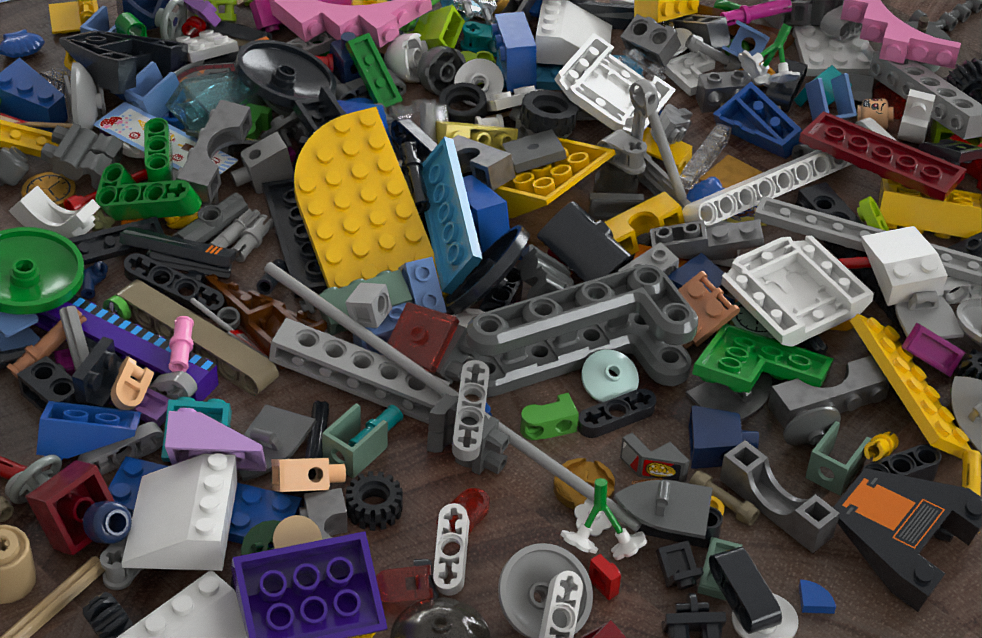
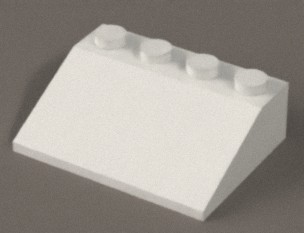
[535,0,612,65]
[122,453,237,571]
[117,570,247,638]

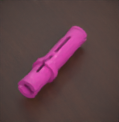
[720,0,792,26]

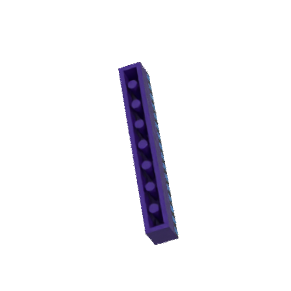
[33,295,219,401]

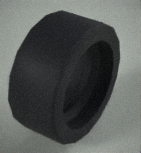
[439,82,487,124]

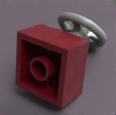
[9,455,115,555]

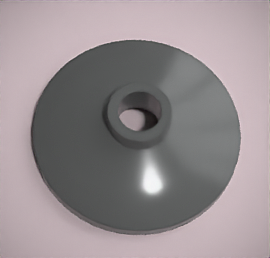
[783,407,841,446]

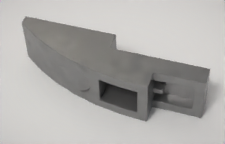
[651,104,693,145]
[650,219,764,260]

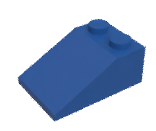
[36,401,141,460]

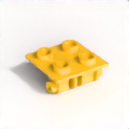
[48,0,98,34]

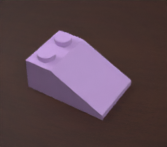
[165,408,267,471]

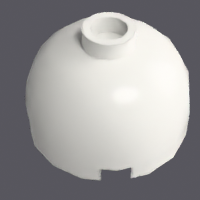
[384,33,428,83]

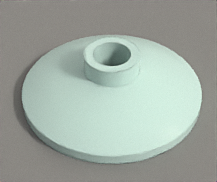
[581,350,639,403]

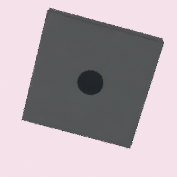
[502,129,567,173]

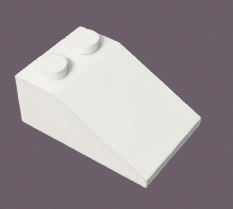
[860,226,948,306]

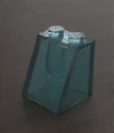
[165,71,256,131]

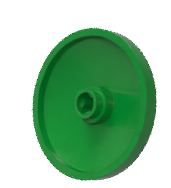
[0,227,84,315]

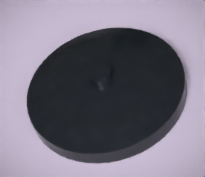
[235,40,336,108]
[444,224,530,316]

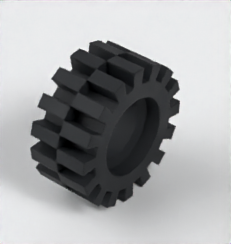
[346,471,403,531]

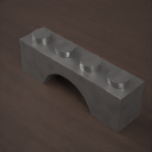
[176,99,253,203]
[768,355,890,429]
[720,440,840,553]

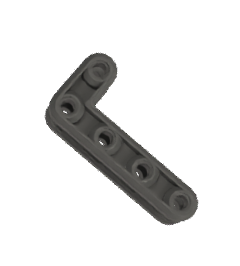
[466,264,699,398]

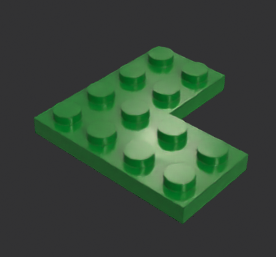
[692,324,834,393]

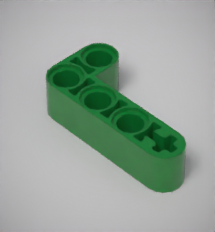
[95,163,202,221]

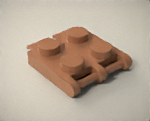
[678,271,740,349]

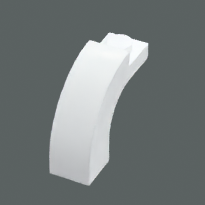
[898,89,936,144]
[9,186,100,238]

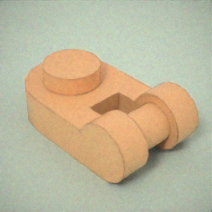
[110,357,154,410]

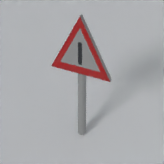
[190,298,268,358]

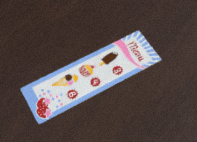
[94,102,238,175]

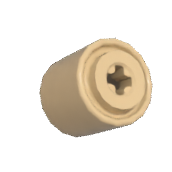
[0,525,36,604]

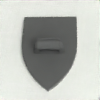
[239,404,317,481]
[614,480,713,539]

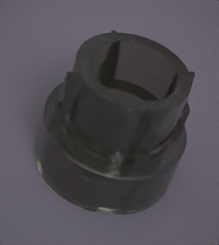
[593,162,639,194]

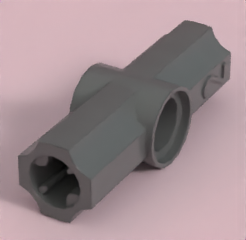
[173,193,248,243]

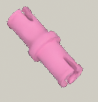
[169,316,194,372]

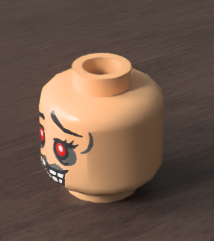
[857,98,893,130]

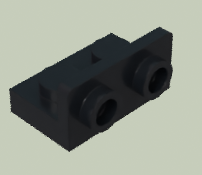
[72,337,122,407]

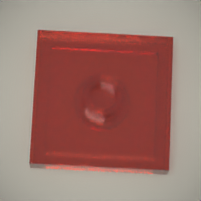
[385,302,460,373]

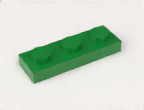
[345,33,403,109]

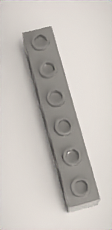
[869,51,982,140]
[269,318,450,424]

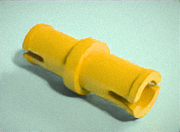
[864,432,899,461]

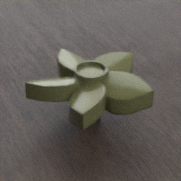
[92,208,116,232]

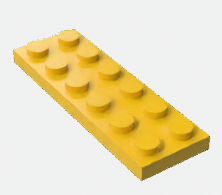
[850,314,972,459]

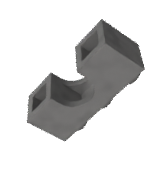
[452,135,515,190]
[299,488,347,540]

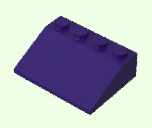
[231,531,388,638]

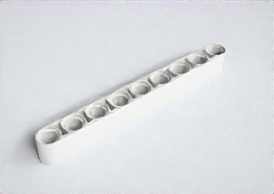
[682,150,852,226]

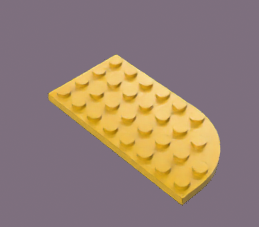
[294,107,449,299]

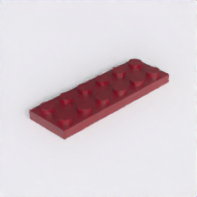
[799,111,967,201]

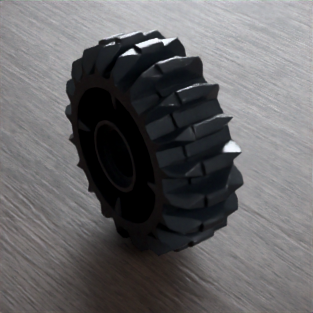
[943,58,982,104]

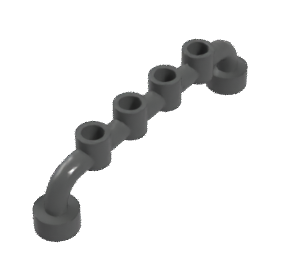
[909,0,982,31]

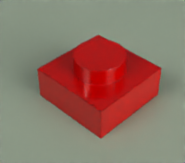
[589,554,621,601]

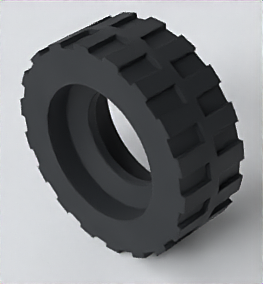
[519,90,579,137]

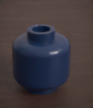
[82,501,132,544]

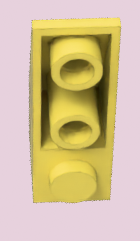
[436,121,518,151]

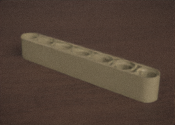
[113,279,279,395]

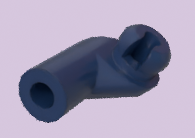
[80,261,108,299]

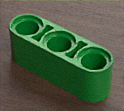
[144,118,173,182]

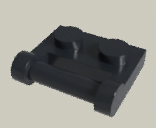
[917,138,982,166]

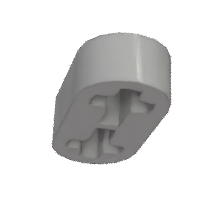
[149,371,197,400]

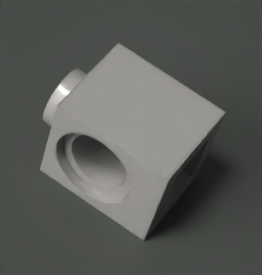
[345,283,392,328]

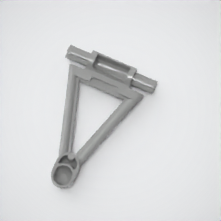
[629,79,691,210]

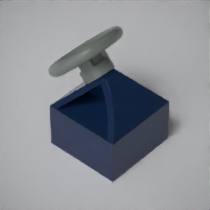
[116,0,187,41]

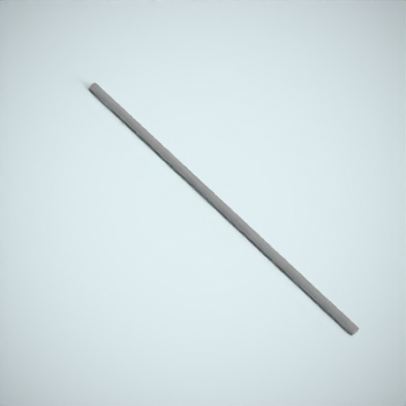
[264,262,642,532]

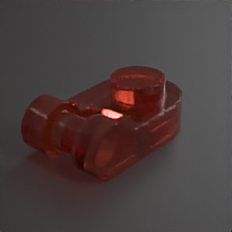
[436,488,490,536]
[376,565,434,602]

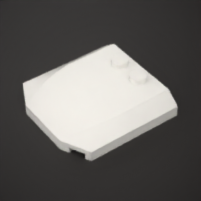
[554,33,676,135]
[721,235,874,347]

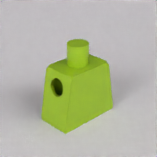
[406,4,465,50]

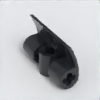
[537,201,633,282]

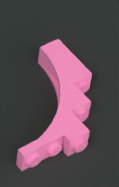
[269,0,432,48]
[841,0,961,69]

